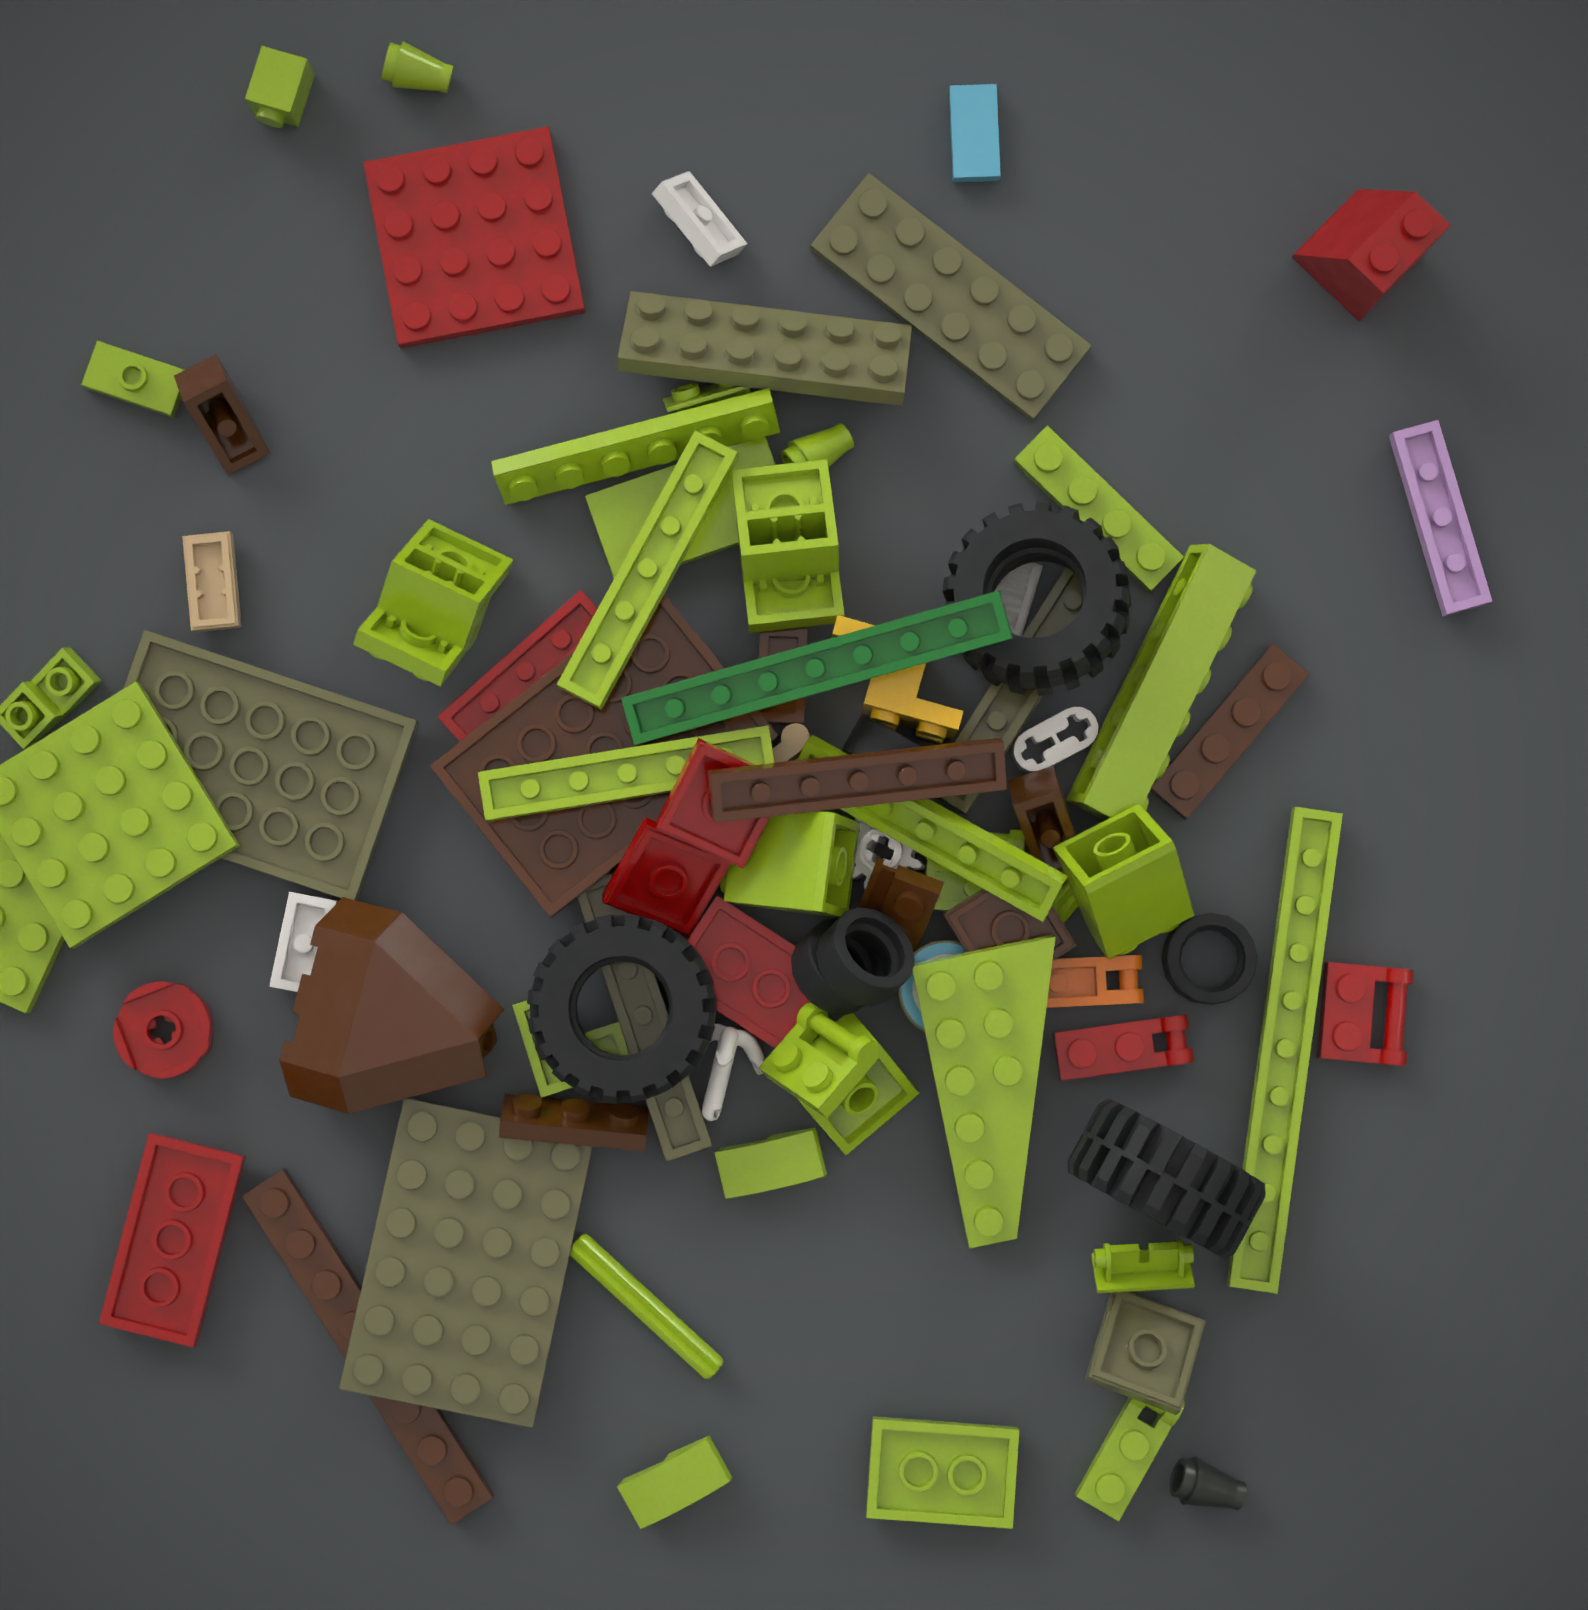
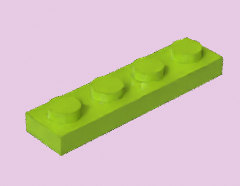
[1013,425,1184,593]

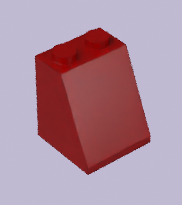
[1292,189,1450,322]

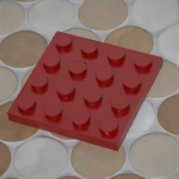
[363,126,585,349]

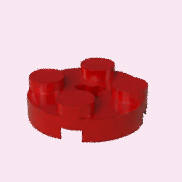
[113,981,214,1079]

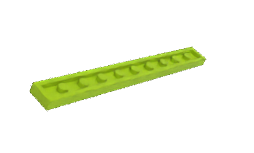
[1226,807,1343,1294]

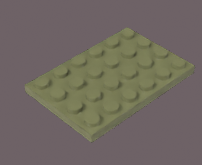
[123,630,419,901]
[339,1098,592,1428]

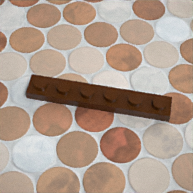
[708,738,1007,823]

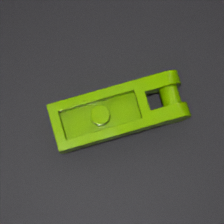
[1074,1397,1186,1521]

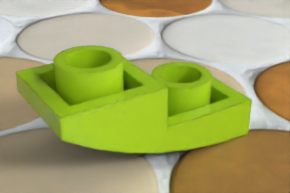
[0,647,102,749]
[714,1128,827,1199]
[617,1436,733,1529]

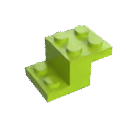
[731,459,845,633]
[353,519,514,687]

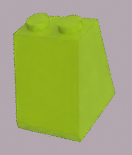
[1053,804,1195,959]
[720,811,860,918]

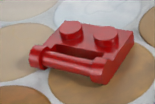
[1317,962,1414,1066]

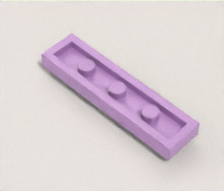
[1389,420,1493,617]

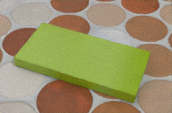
[585,437,775,578]

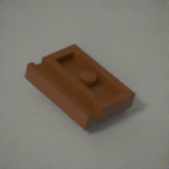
[858,857,944,952]

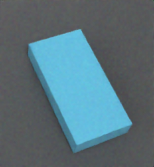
[949,84,1001,183]

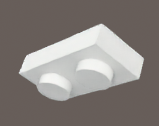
[652,171,748,267]
[269,892,339,992]

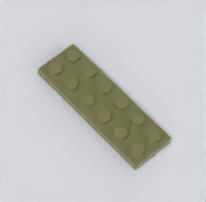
[810,173,1092,422]
[617,291,912,406]

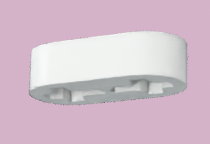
[1012,707,1098,773]

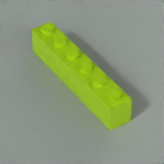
[1066,544,1256,821]

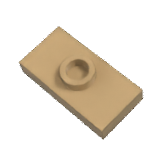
[182,531,242,633]

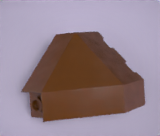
[279,897,505,1114]

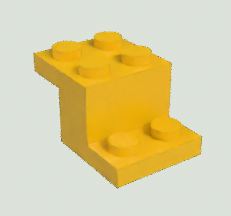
[832,615,964,744]

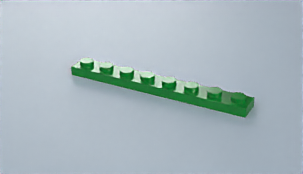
[621,590,1013,745]

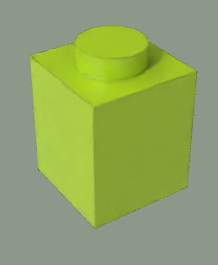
[245,46,315,128]

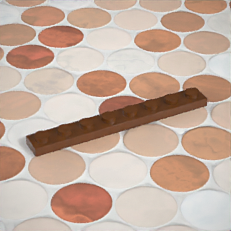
[242,1168,494,1525]

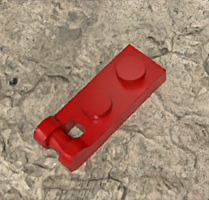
[1052,1014,1194,1081]

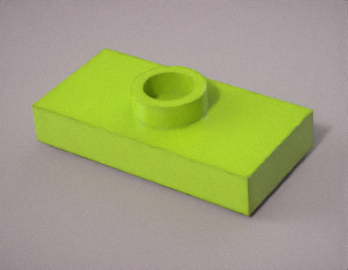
[81,340,184,418]

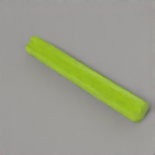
[570,1234,723,1379]

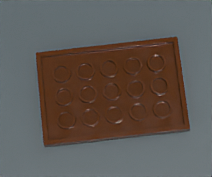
[430,594,779,918]

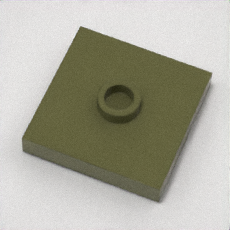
[1084,1292,1206,1415]

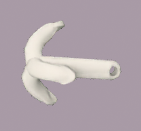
[702,1024,764,1121]

